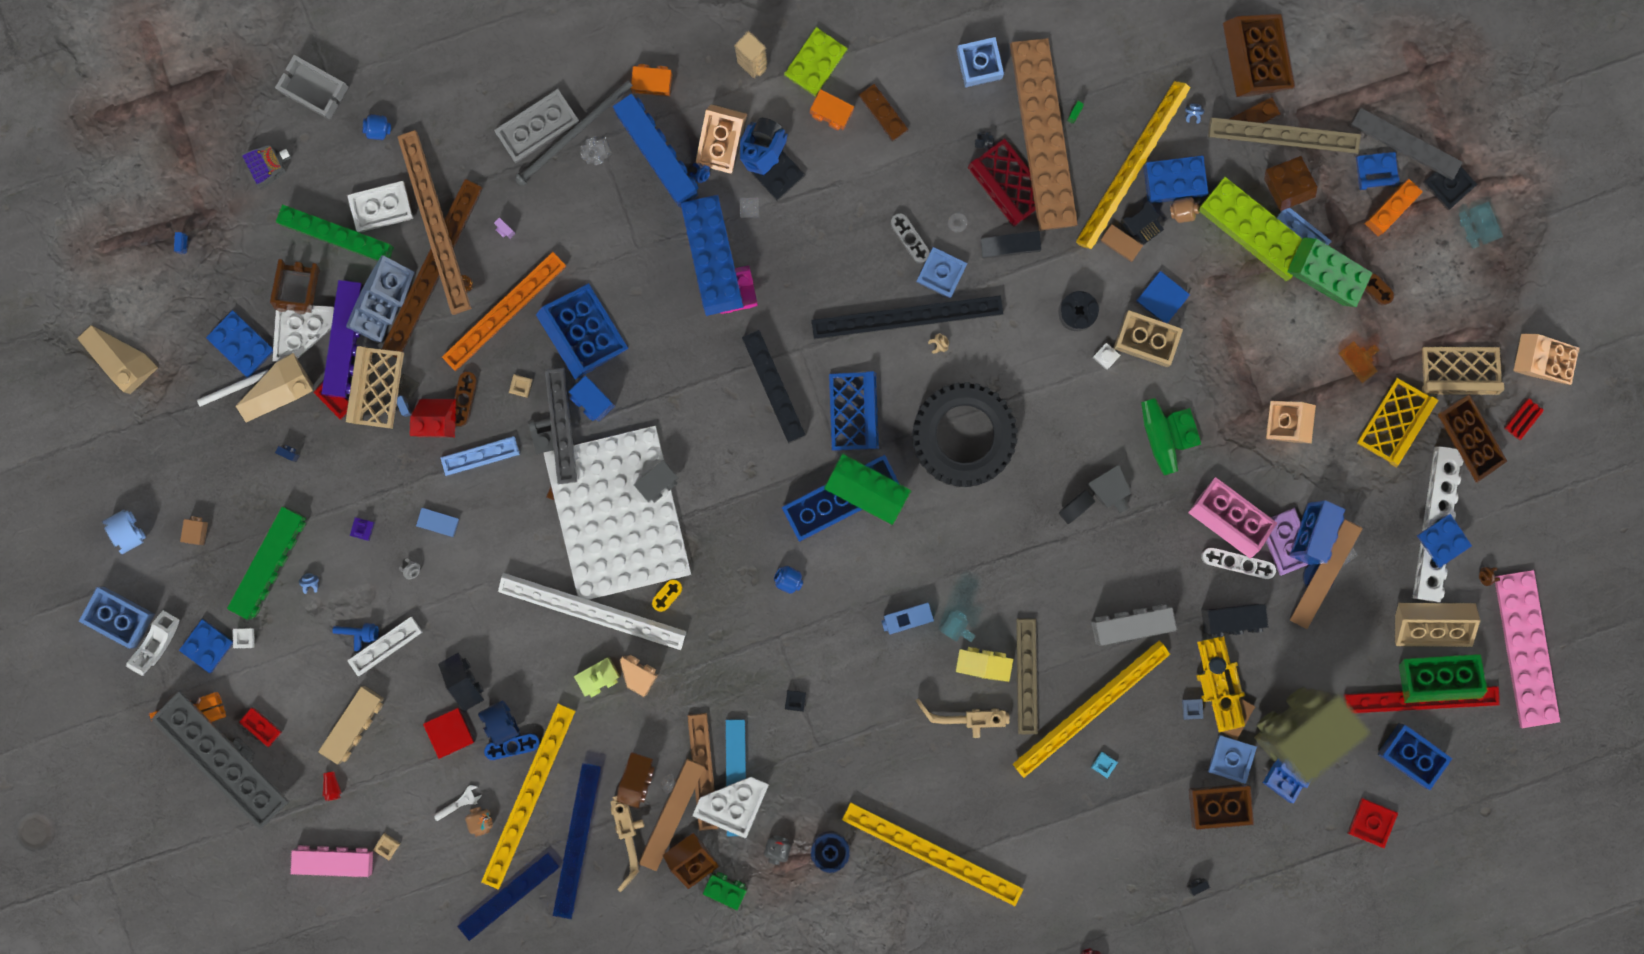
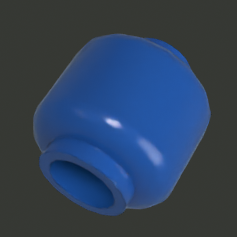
[362,114,391,140]
[774,566,803,594]

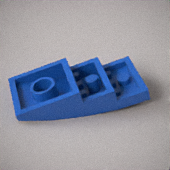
[1262,759,1310,804]

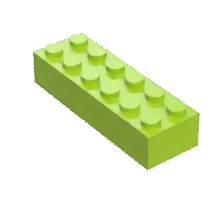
[1199,177,1302,281]

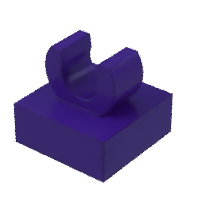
[350,517,375,541]

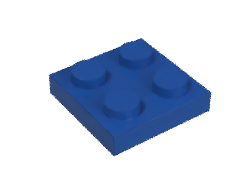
[1417,514,1472,567]
[179,619,233,673]

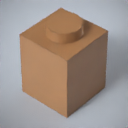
[180,516,208,545]

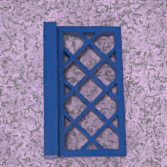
[829,371,879,451]

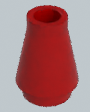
[322,772,342,801]

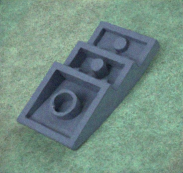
[346,256,414,343]

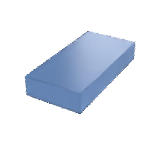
[416,508,459,537]

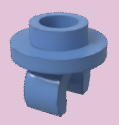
[1185,103,1204,124]
[299,573,319,594]

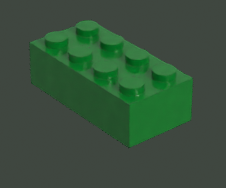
[1287,237,1372,307]
[1399,654,1487,703]

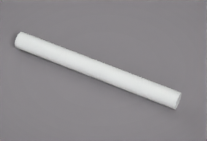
[197,369,269,407]

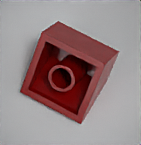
[410,399,456,438]

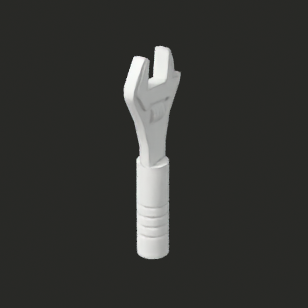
[433,785,482,821]

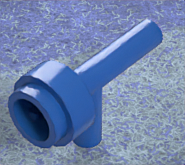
[333,623,379,651]

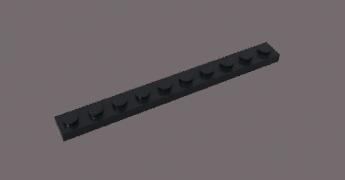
[811,295,1003,340]

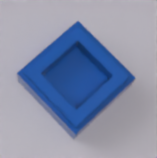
[174,232,188,254]

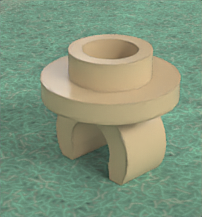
[928,333,949,353]

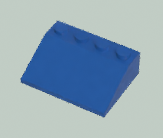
[536,284,628,380]

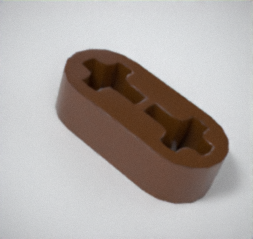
[1365,274,1394,305]

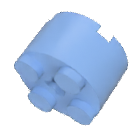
[102,509,146,554]

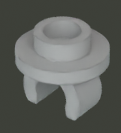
[399,558,420,580]

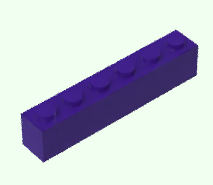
[322,280,364,399]

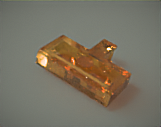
[1338,341,1380,383]

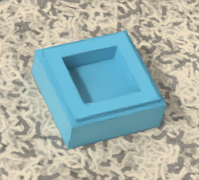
[1091,751,1118,778]

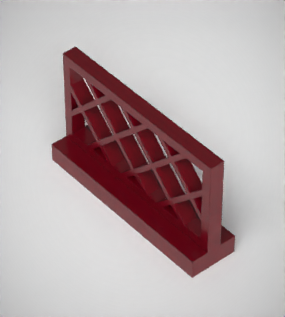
[967,139,1036,227]

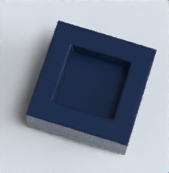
[275,445,300,462]

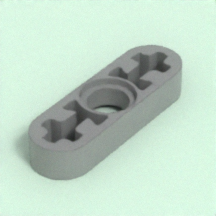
[891,214,930,263]

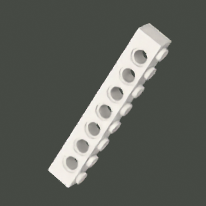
[1413,446,1463,602]

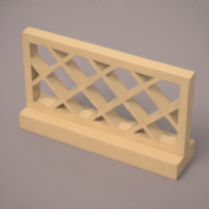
[346,346,404,429]
[1422,347,1504,395]

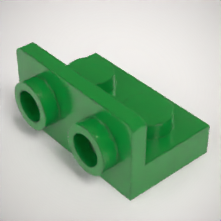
[703,872,747,911]

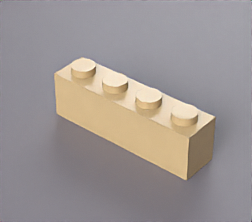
[735,31,767,78]
[318,686,384,765]

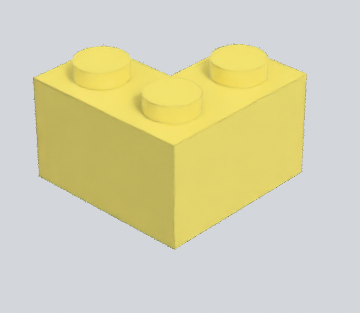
[956,647,1013,682]

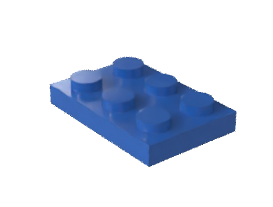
[206,310,273,378]

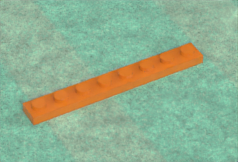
[442,252,567,371]

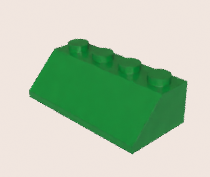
[824,454,912,525]

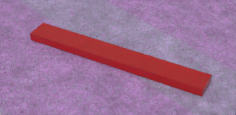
[1344,686,1500,713]

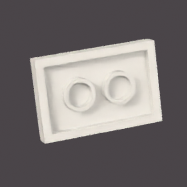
[347,181,414,233]

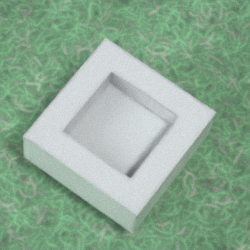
[1093,343,1120,370]
[233,628,254,648]

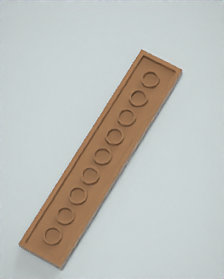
[1010,38,1078,231]

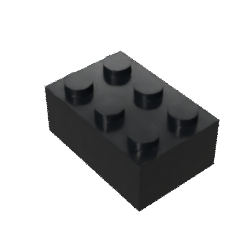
[1201,604,1269,637]

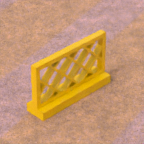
[1357,378,1439,468]

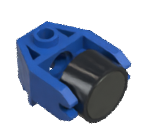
[740,117,787,175]

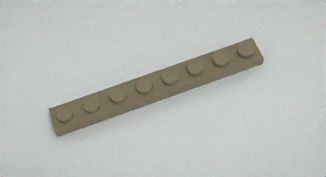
[1208,118,1361,154]

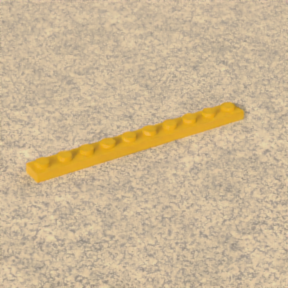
[1076,81,1191,249]
[1012,640,1170,778]
[481,703,576,890]
[842,802,1024,906]

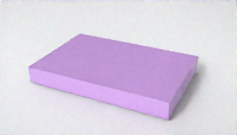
[1266,508,1308,576]

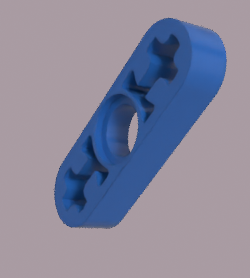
[484,733,540,760]

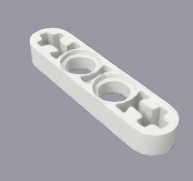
[1201,548,1276,579]

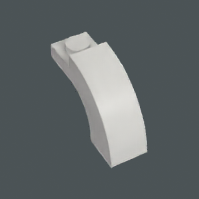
[126,610,179,676]

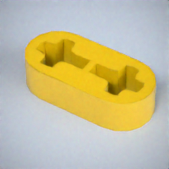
[652,580,682,612]

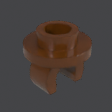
[1479,567,1500,586]

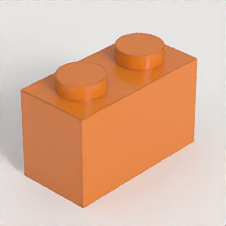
[631,64,672,96]
[810,89,854,130]

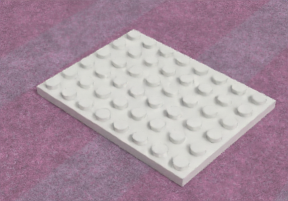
[544,426,692,600]

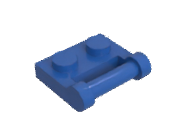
[1356,152,1400,190]

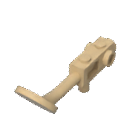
[915,698,1009,738]
[611,796,645,892]

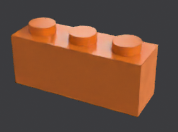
[1364,179,1423,236]

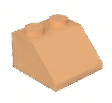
[1266,401,1316,443]

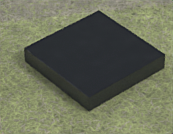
[1422,156,1478,210]

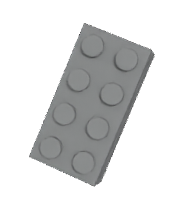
[1091,604,1177,646]

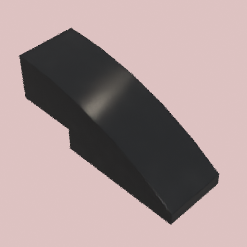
[981,231,1042,258]

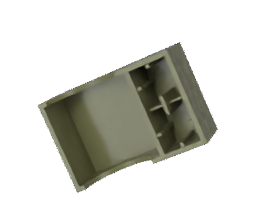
[1254,686,1370,784]

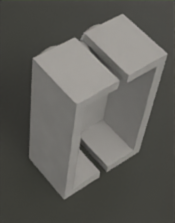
[275,55,349,120]

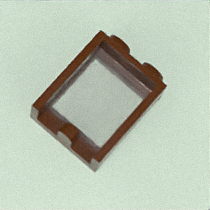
[270,259,320,314]

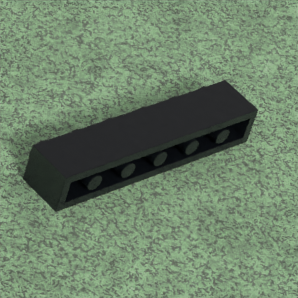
[742,330,806,444]

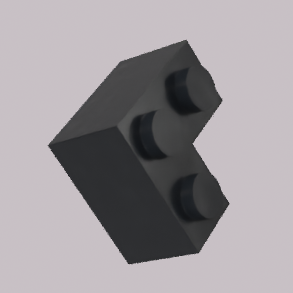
[438,653,484,711]

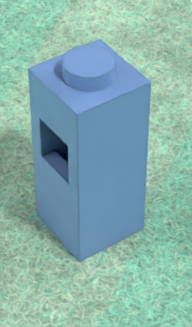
[881,602,934,634]

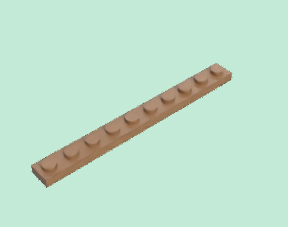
[397,130,471,315]

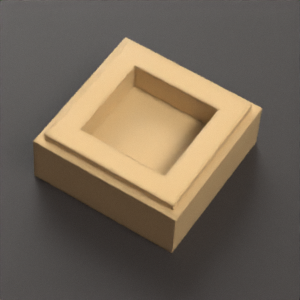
[509,374,533,398]
[373,833,401,860]

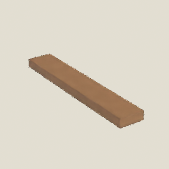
[1290,519,1363,629]
[687,713,719,831]
[638,758,705,871]

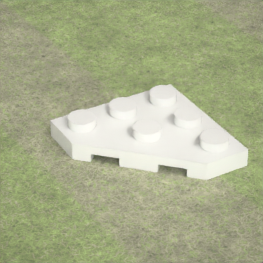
[273,306,334,362]
[693,777,769,838]

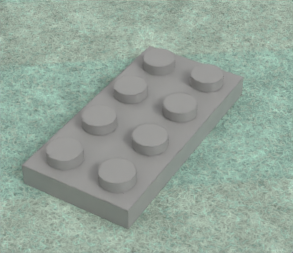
[494,89,579,163]

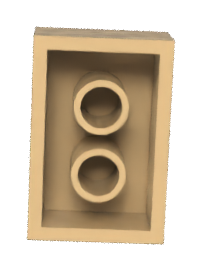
[1113,310,1183,367]

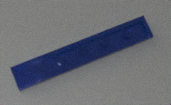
[457,852,560,941]

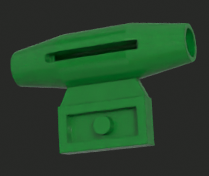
[1141,398,1201,476]

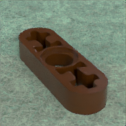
[454,372,477,427]

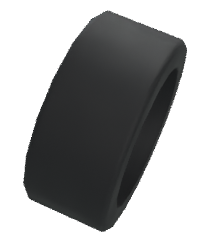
[1059,490,1095,524]

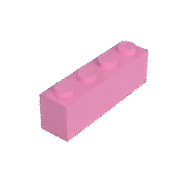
[291,845,373,877]

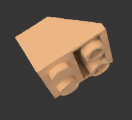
[620,655,658,697]

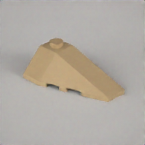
[77,325,158,394]
[236,353,313,422]

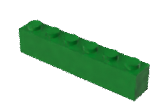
[276,204,394,262]
[227,507,306,620]

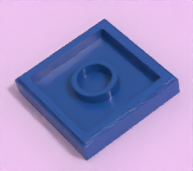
[1136,271,1190,323]

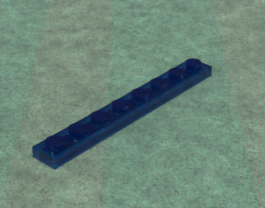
[552,763,602,919]

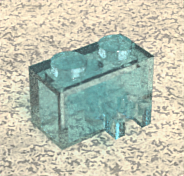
[938,610,975,642]

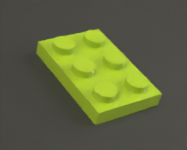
[784,27,848,97]

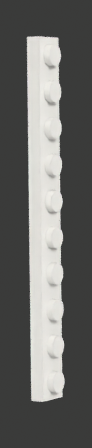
[498,573,687,650]

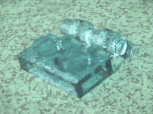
[1458,202,1503,249]

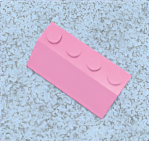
[1188,477,1277,559]

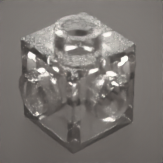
[580,136,613,166]

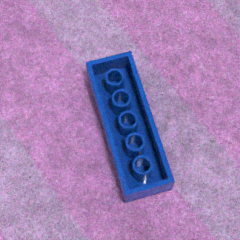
[612,94,699,208]
[681,195,744,316]
[782,455,900,542]

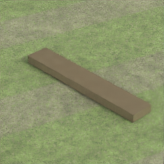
[1016,618,1038,734]

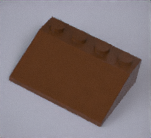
[1223,14,1295,97]
[1438,394,1507,483]

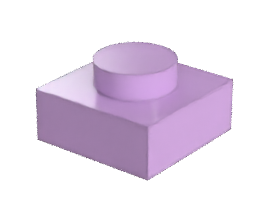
[494,218,515,239]

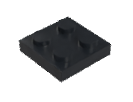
[751,150,805,201]

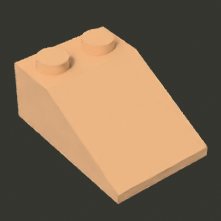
[695,105,747,174]

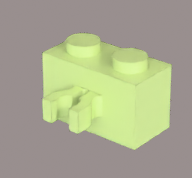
[574,657,620,697]

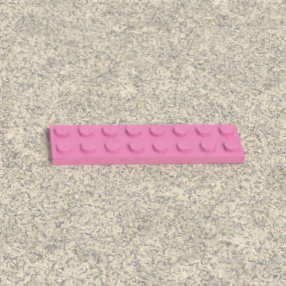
[1495,570,1560,728]

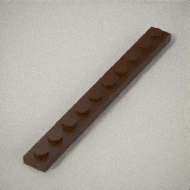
[381,179,483,358]

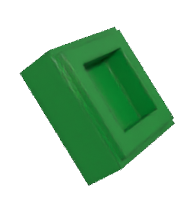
[1067,101,1084,124]

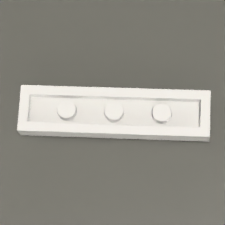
[348,617,423,677]

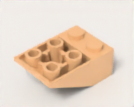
[1514,334,1579,385]

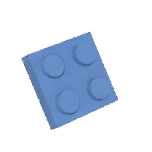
[916,247,967,299]
[1208,735,1257,784]

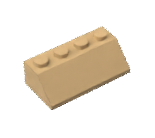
[1395,603,1480,647]

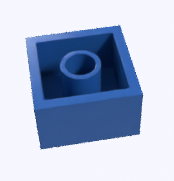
[569,376,615,422]

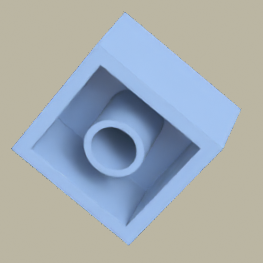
[957,37,1004,87]

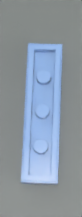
[440,436,520,476]

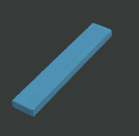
[726,719,746,836]

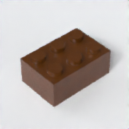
[1189,784,1254,830]

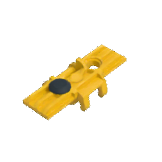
[1196,636,1245,732]

